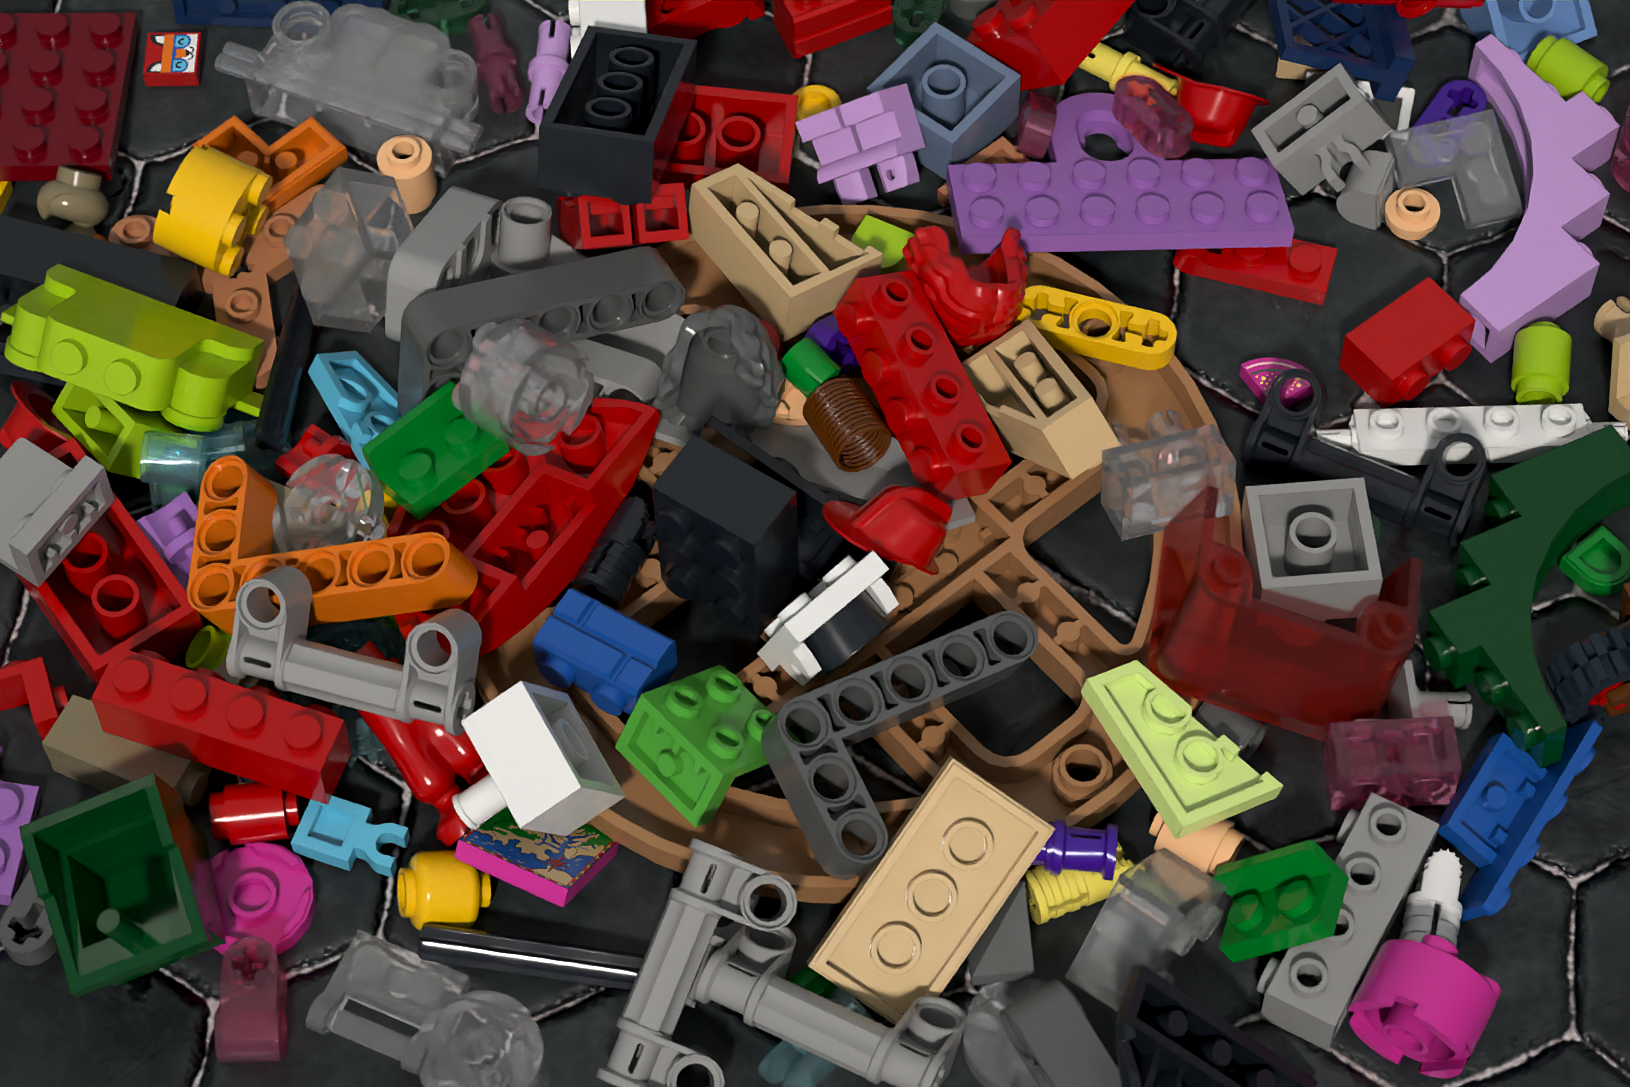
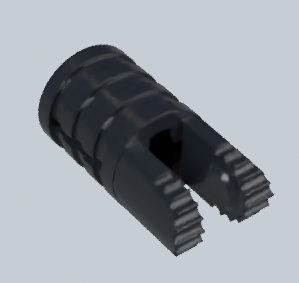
[572,495,657,610]

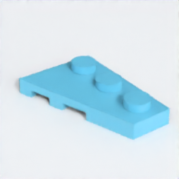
[308,351,400,485]

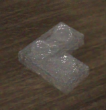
[1384,109,1524,230]

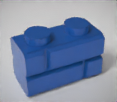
[533,588,678,716]

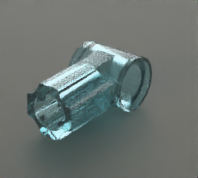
[140,431,207,513]

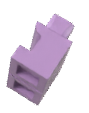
[795,83,926,205]

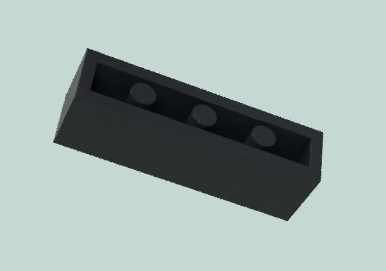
[0,215,205,314]

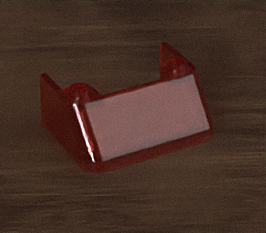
[1148,485,1422,747]

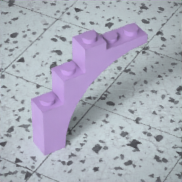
[1458,34,1620,363]

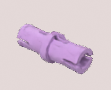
[526,20,572,125]

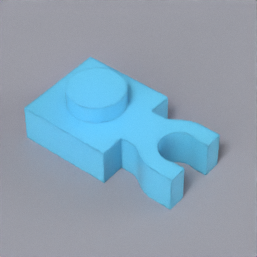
[291,796,410,878]

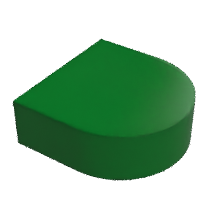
[1558,525,1630,596]

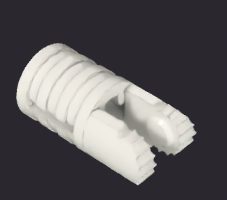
[1400,849,1463,947]

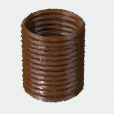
[802,378,892,472]

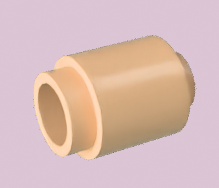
[377,135,438,214]
[1149,812,1245,877]

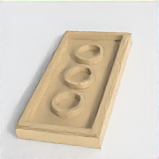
[807,756,1055,1025]

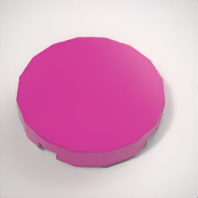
[211,841,316,962]

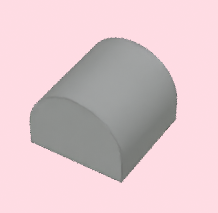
[1336,150,1395,230]

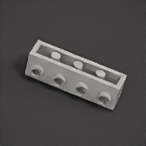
[1256,793,1440,1051]

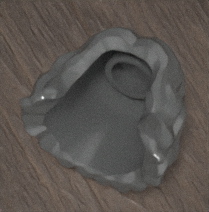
[652,305,785,433]

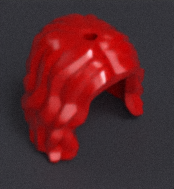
[902,225,1029,347]

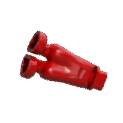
[356,640,489,848]

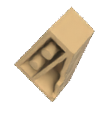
[687,163,884,342]
[961,318,1122,480]

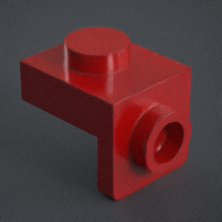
[0,657,70,741]

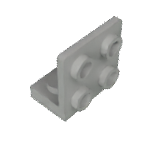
[0,438,115,587]

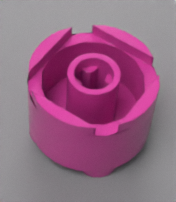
[1348,934,1501,1078]

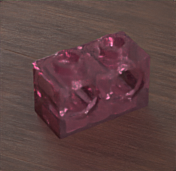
[1322,716,1462,810]

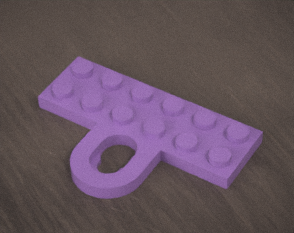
[946,93,1294,254]

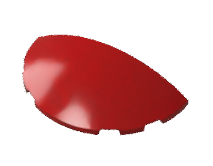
[387,398,661,658]

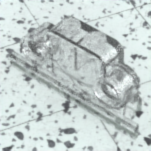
[215,1,483,178]

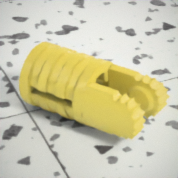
[1020,841,1142,925]

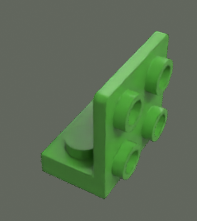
[615,665,800,828]

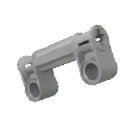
[226,566,482,736]
[595,838,797,1087]
[695,918,967,1087]

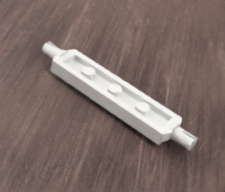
[1314,403,1628,466]

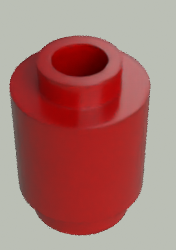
[209,781,302,846]

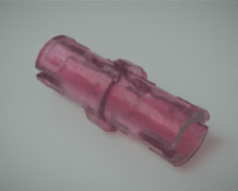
[467,13,524,114]

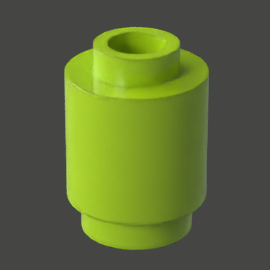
[1526,35,1610,104]
[1511,322,1572,405]

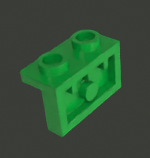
[362,381,510,521]
[1213,840,1349,963]

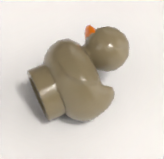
[37,165,109,241]

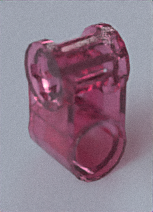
[215,936,288,1063]

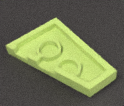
[1081,660,1284,839]

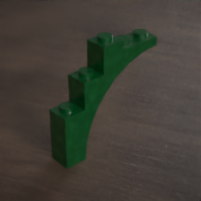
[1422,425,1630,769]

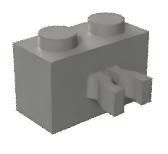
[1251,63,1391,196]

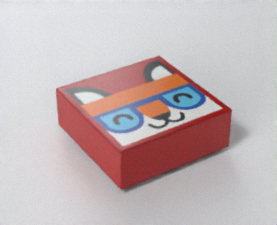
[143,32,204,86]

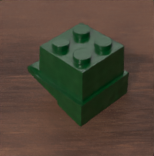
[19,773,226,998]

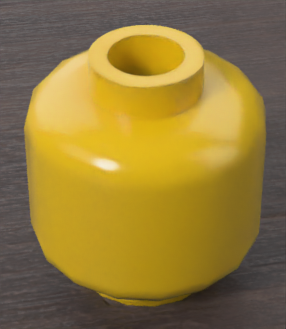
[397,850,491,931]

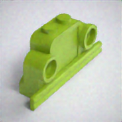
[0,264,265,432]

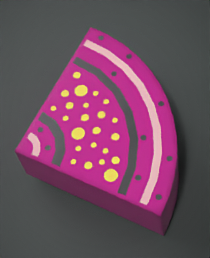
[1239,357,1315,407]

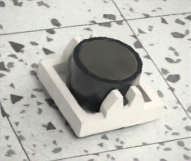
[757,551,899,686]

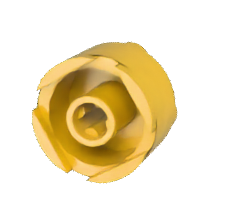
[153,144,273,277]

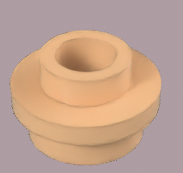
[1384,187,1441,240]

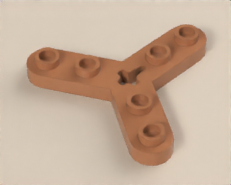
[108,183,355,391]

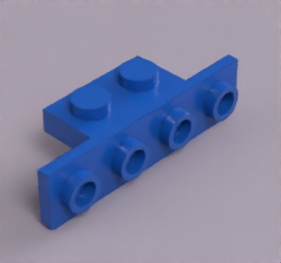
[1437,719,1603,922]

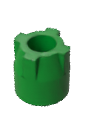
[780,337,841,398]

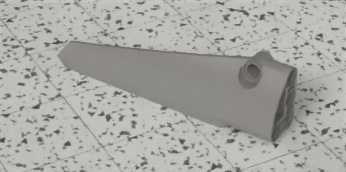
[385,186,976,530]

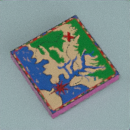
[454,806,620,907]

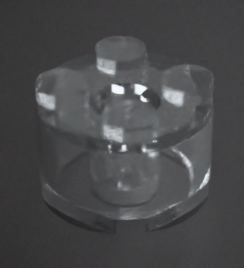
[452,318,594,456]
[415,990,550,1087]

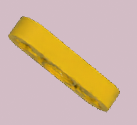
[1013,285,1177,370]

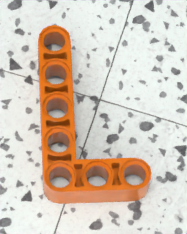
[187,455,478,635]

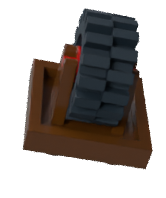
[1545,582,1630,725]

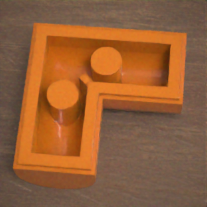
[192,115,348,216]

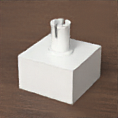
[452,681,626,836]

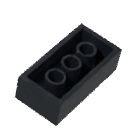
[537,25,697,205]

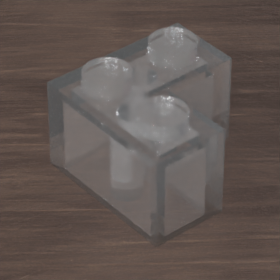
[1065,847,1226,1013]

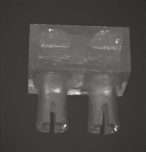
[1101,409,1236,541]

